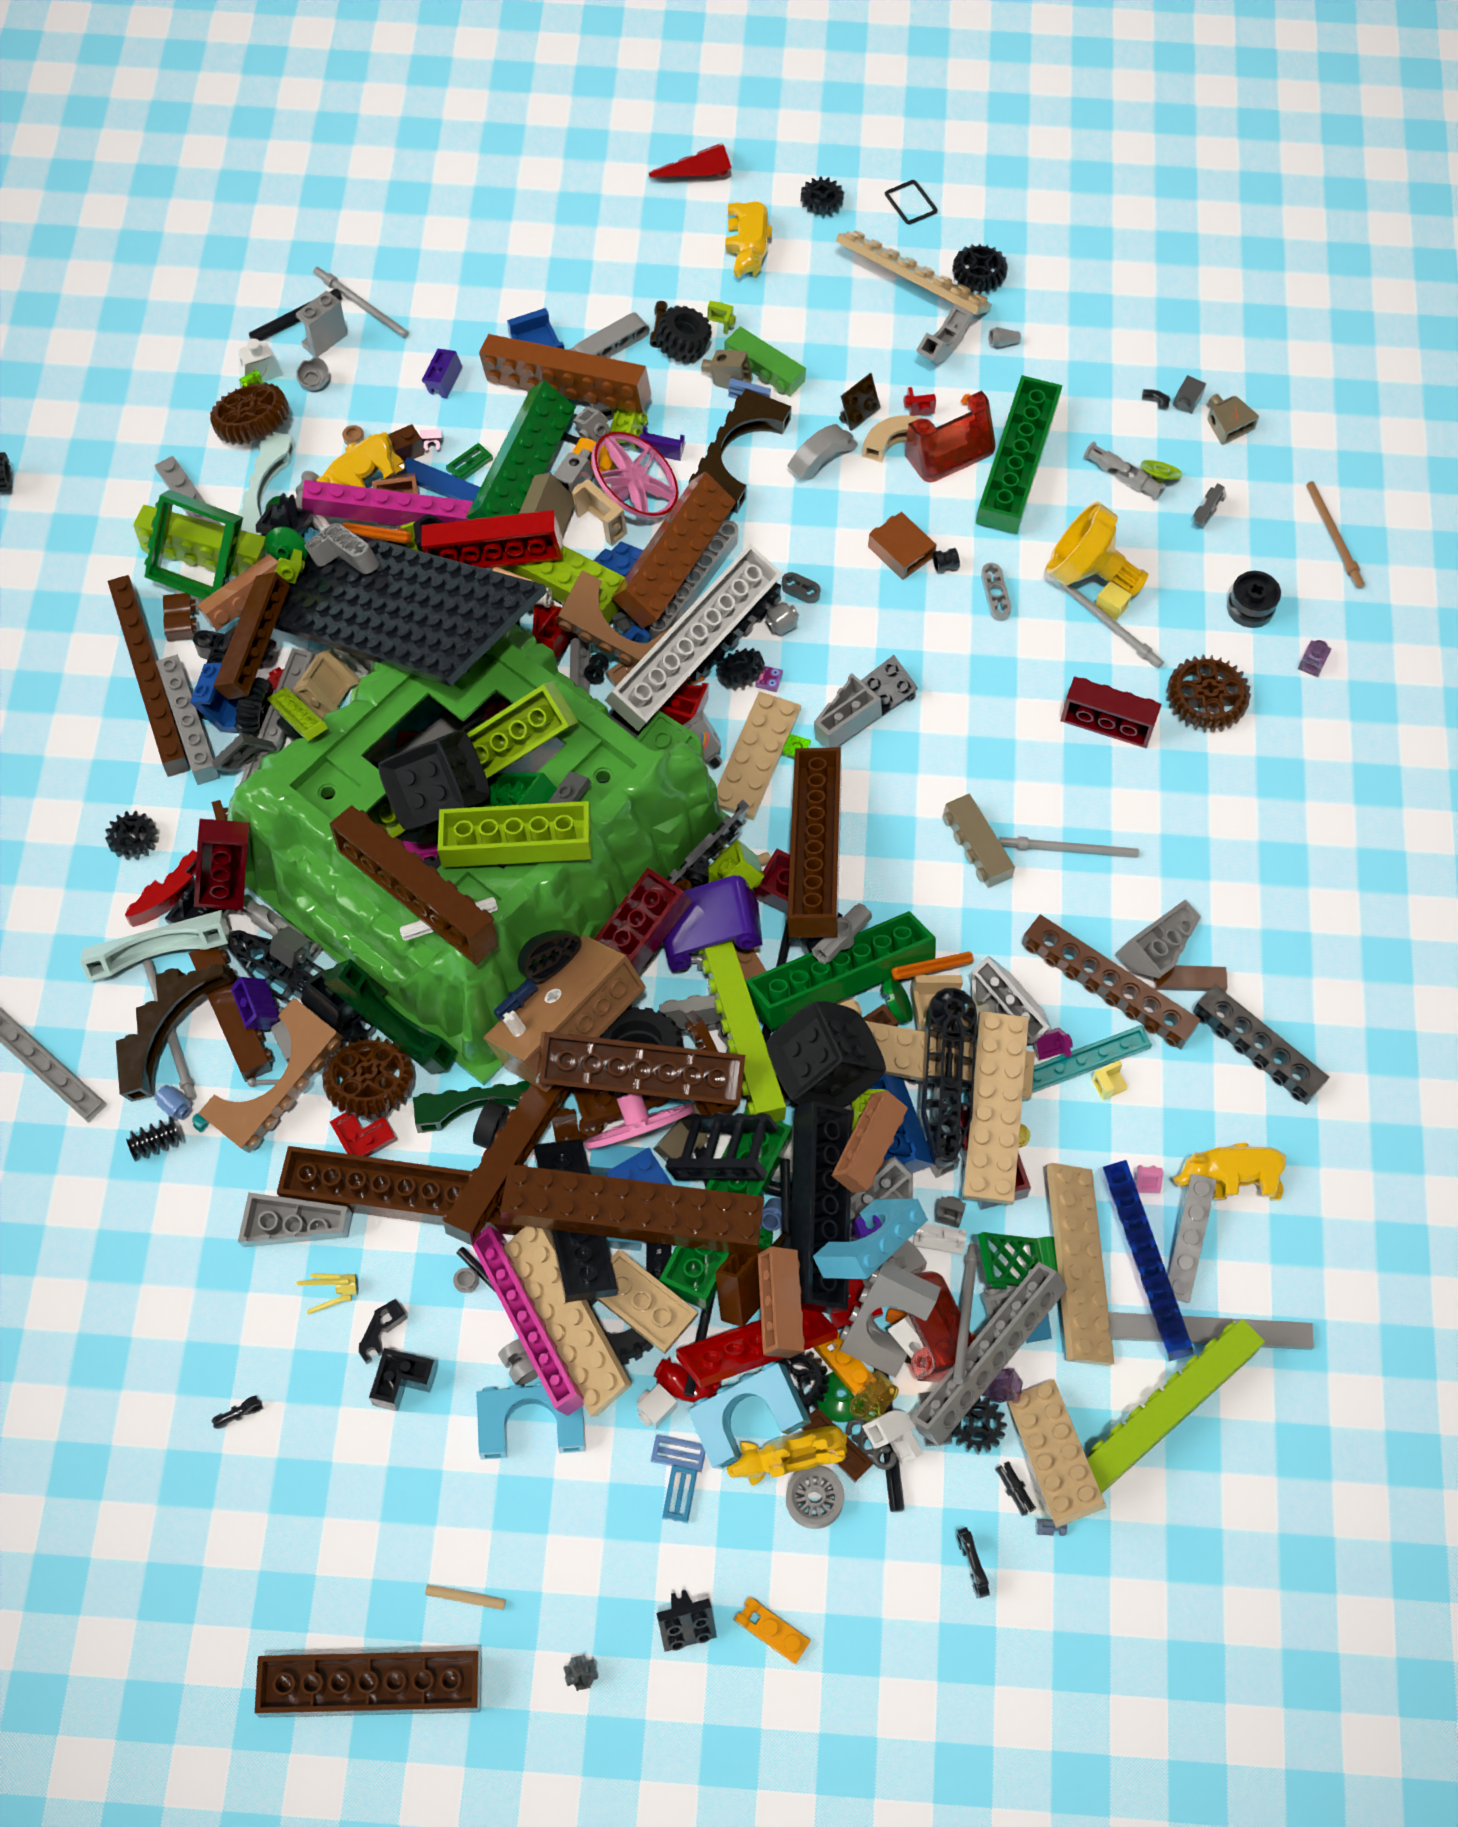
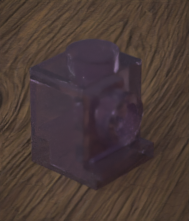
[1298,640,1332,678]
[982,1368,1023,1404]

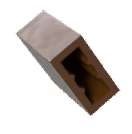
[715,1247,763,1327]

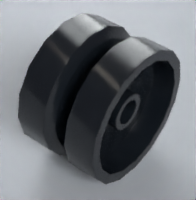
[1226,570,1281,628]

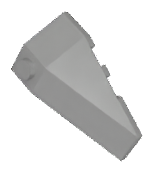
[1116,899,1201,978]

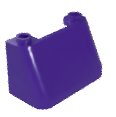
[663,875,763,972]

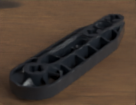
[227,930,376,1042]
[921,988,977,1167]

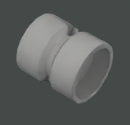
[498,1339,538,1385]

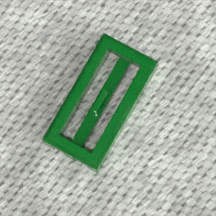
[446,442,493,480]

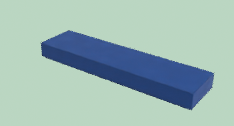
[397,457,480,501]

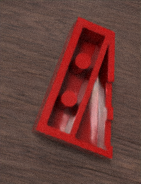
[532,605,571,659]
[650,682,709,725]

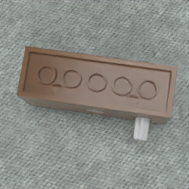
[483,935,647,1092]

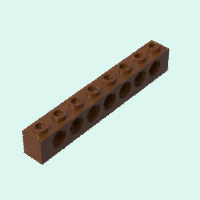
[1021,914,1201,1050]

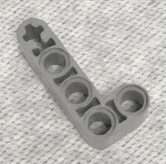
[305,523,379,574]

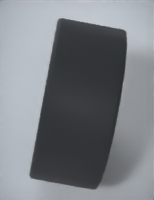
[473,1100,509,1149]

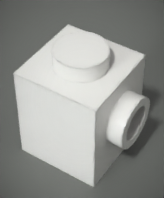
[637,1383,677,1430]

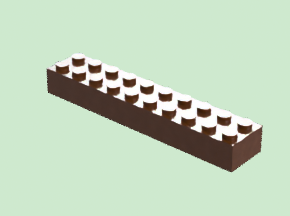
[787,747,842,938]
[276,1146,525,1236]
[500,1164,764,1256]

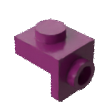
[1034,1027,1073,1060]

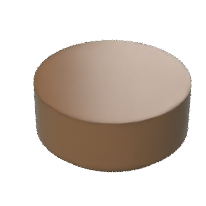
[342,425,364,445]

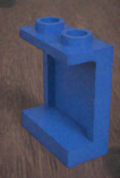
[507,308,564,349]
[190,663,239,732]

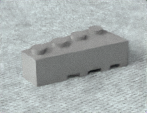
[238,1192,352,1247]

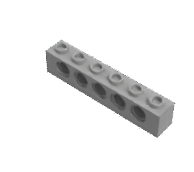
[156,654,220,786]

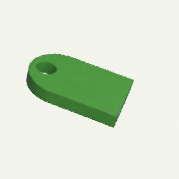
[636,710,704,759]

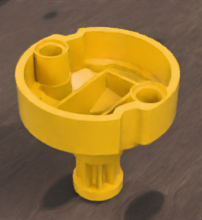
[1046,501,1149,598]

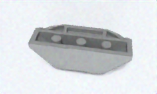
[971,956,1051,1044]
[850,1157,913,1237]

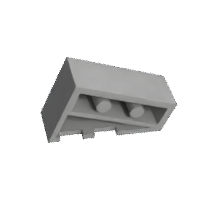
[814,672,882,748]

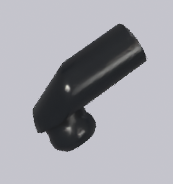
[1142,389,1171,409]

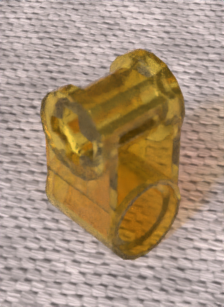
[849,1371,899,1422]

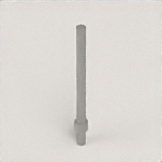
[313,266,409,339]
[1060,584,1164,668]
[999,836,1139,858]

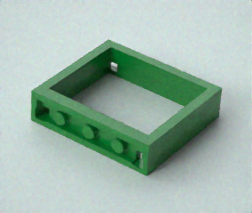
[144,490,243,600]

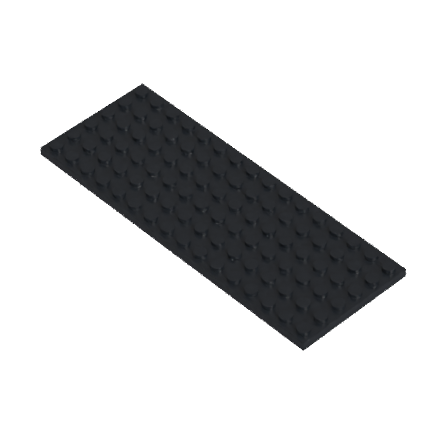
[238,529,548,686]

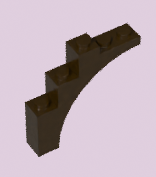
[115,964,234,1102]

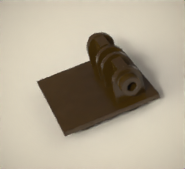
[839,373,881,431]

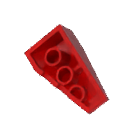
[648,142,732,177]

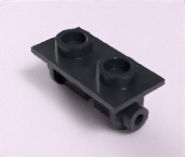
[686,858,709,888]
[646,1242,672,1281]

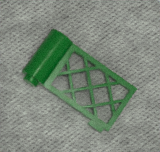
[977,1232,1058,1290]

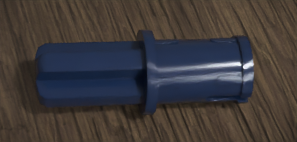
[494,979,538,1021]

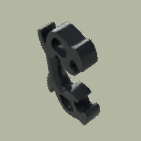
[955,1527,990,1599]

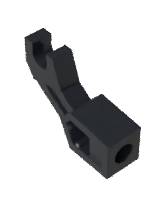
[358,1298,408,1365]

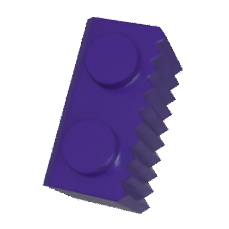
[231,977,280,1031]

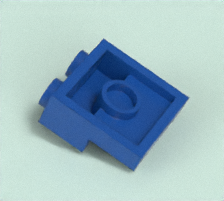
[593,541,643,577]

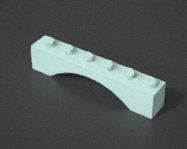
[238,432,295,537]
[80,910,230,982]

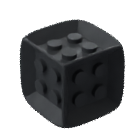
[378,730,490,831]
[766,1001,886,1108]

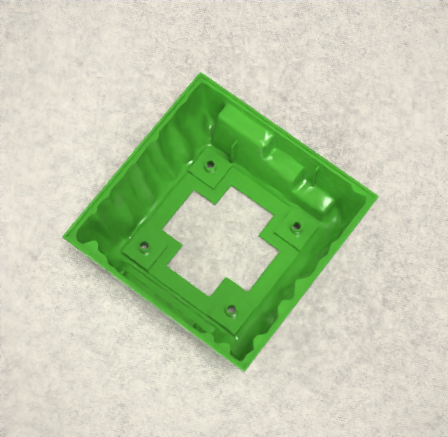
[227,623,727,1086]

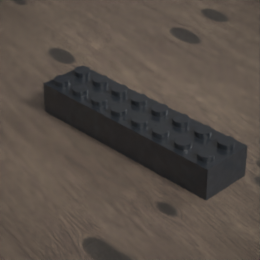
[790,1101,853,1314]

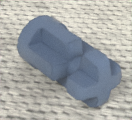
[1035,1519,1067,1536]

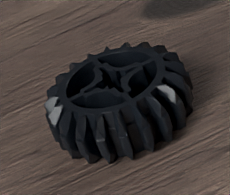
[952,243,1008,294]
[235,677,274,738]
[768,1351,830,1416]

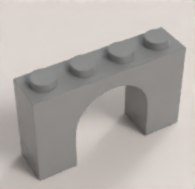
[839,1261,941,1378]

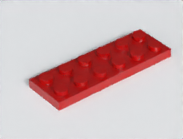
[676,1309,838,1388]

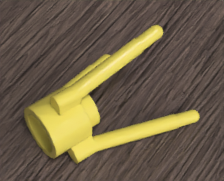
[296,1273,357,1314]

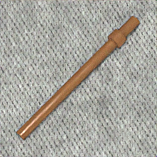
[1306,481,1365,589]

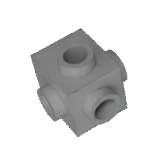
[573,406,611,442]

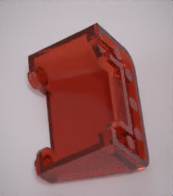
[904,390,996,483]
[907,1271,974,1383]

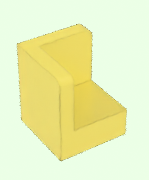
[1095,581,1132,621]
[1091,1061,1128,1101]

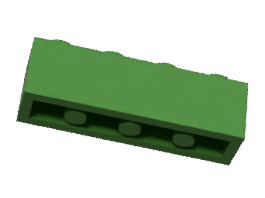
[724,326,806,397]

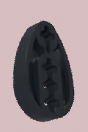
[517,930,581,983]

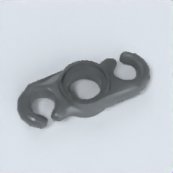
[846,1418,897,1470]

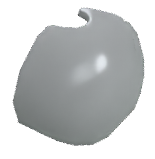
[296,356,329,391]

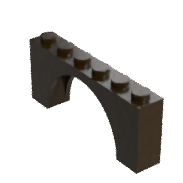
[689,389,792,513]

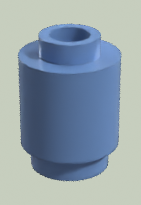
[154,1085,191,1121]
[762,1198,781,1231]

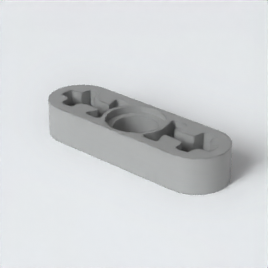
[981,562,1011,622]

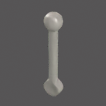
[247,1078,280,1087]

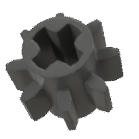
[563,1654,598,1691]

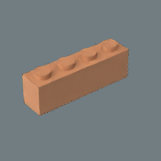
[196,554,287,631]
[831,1090,908,1193]
[758,1246,805,1358]

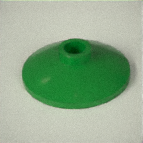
[264,527,308,561]
[817,1372,867,1423]

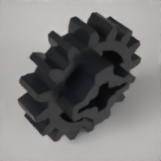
[800,176,844,216]
[716,648,765,687]
[105,810,158,860]
[951,1398,1007,1455]

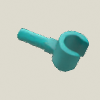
[192,1113,209,1132]

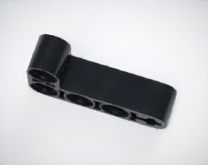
[193,630,225,720]

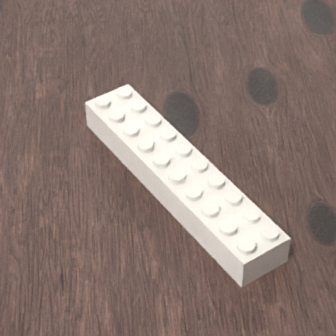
[604,543,783,732]

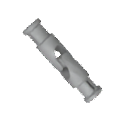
[1083,441,1166,501]
[236,894,322,961]

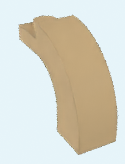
[862,415,938,463]

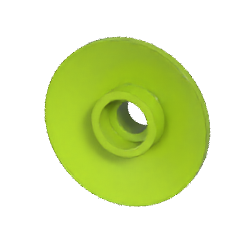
[1140,460,1183,483]

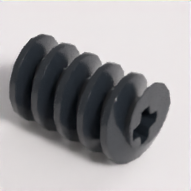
[126,1116,183,1162]

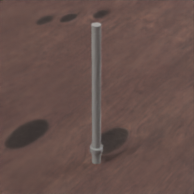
[143,959,196,1101]
[953,1244,980,1384]

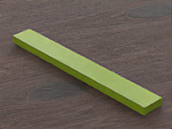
[267,687,328,742]

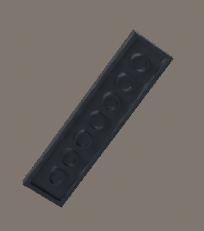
[533,1139,618,1303]

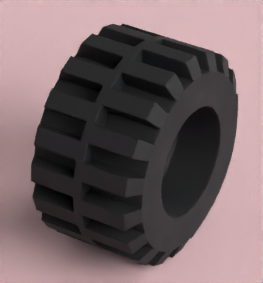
[655,305,712,363]

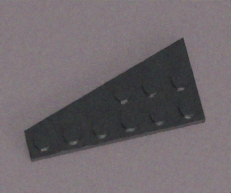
[666,799,749,884]

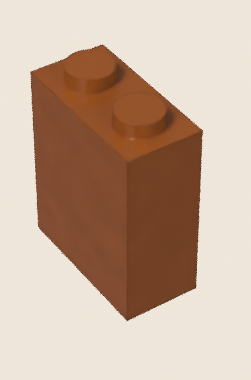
[868,511,937,580]

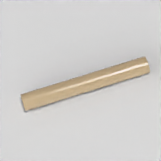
[425,1584,506,1611]

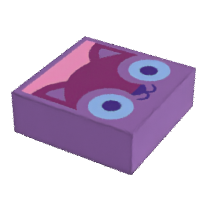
[755,665,783,692]

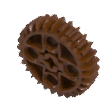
[210,382,289,445]
[1166,654,1251,733]
[322,1036,414,1119]

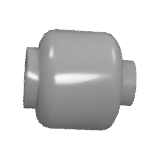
[765,602,799,635]

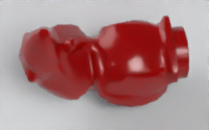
[653,1358,722,1403]

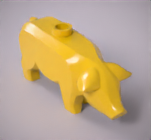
[725,201,772,278]
[316,432,405,487]
[1173,1142,1286,1201]
[727,1426,847,1486]

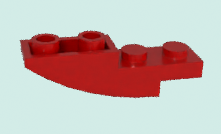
[124,849,197,927]

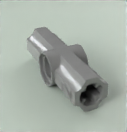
[812,903,872,964]

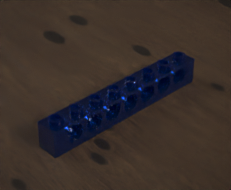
[1103,1159,1194,1362]

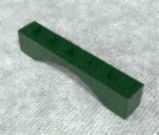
[324,959,458,1074]
[413,1081,564,1133]

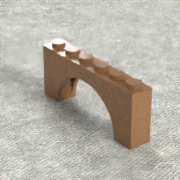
[555,570,656,666]
[198,997,344,1153]

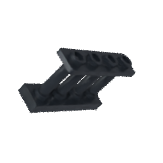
[665,1113,779,1181]

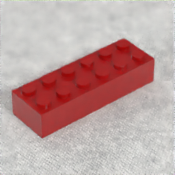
[421,510,563,568]

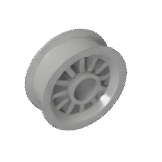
[786,1466,844,1529]

